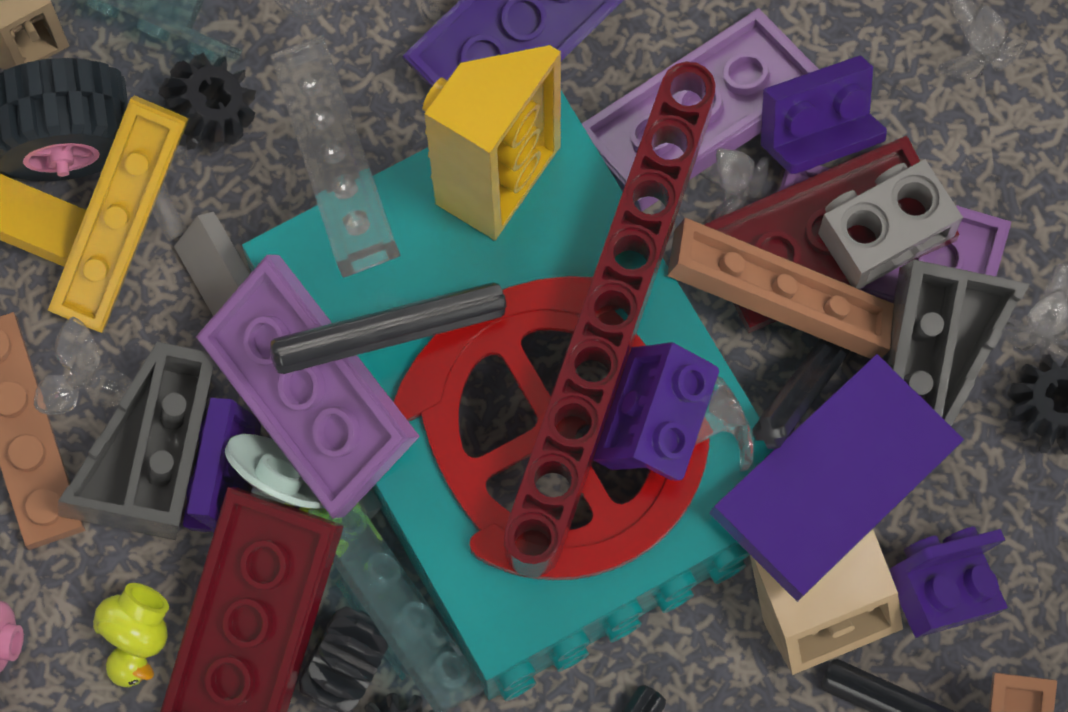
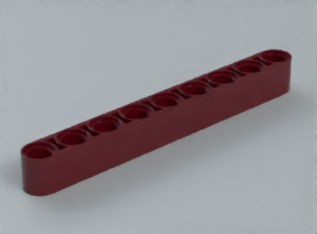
[504,61,716,577]

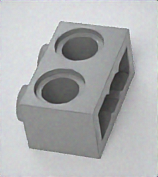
[818,159,963,289]

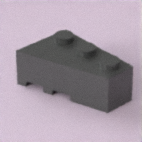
[882,260,1030,426]
[58,341,215,540]

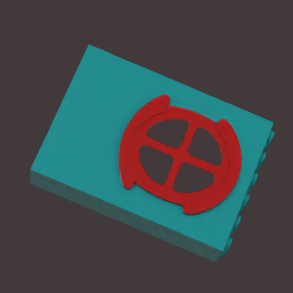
[242,91,775,701]

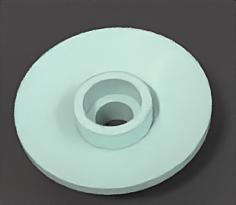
[225,434,324,509]

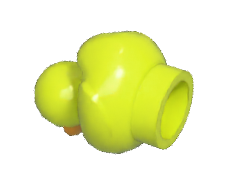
[93,583,169,688]

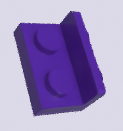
[761,55,887,174]
[593,342,719,481]
[183,398,262,533]
[889,526,1008,638]

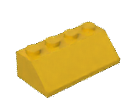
[422,45,561,241]

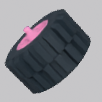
[0,58,128,181]

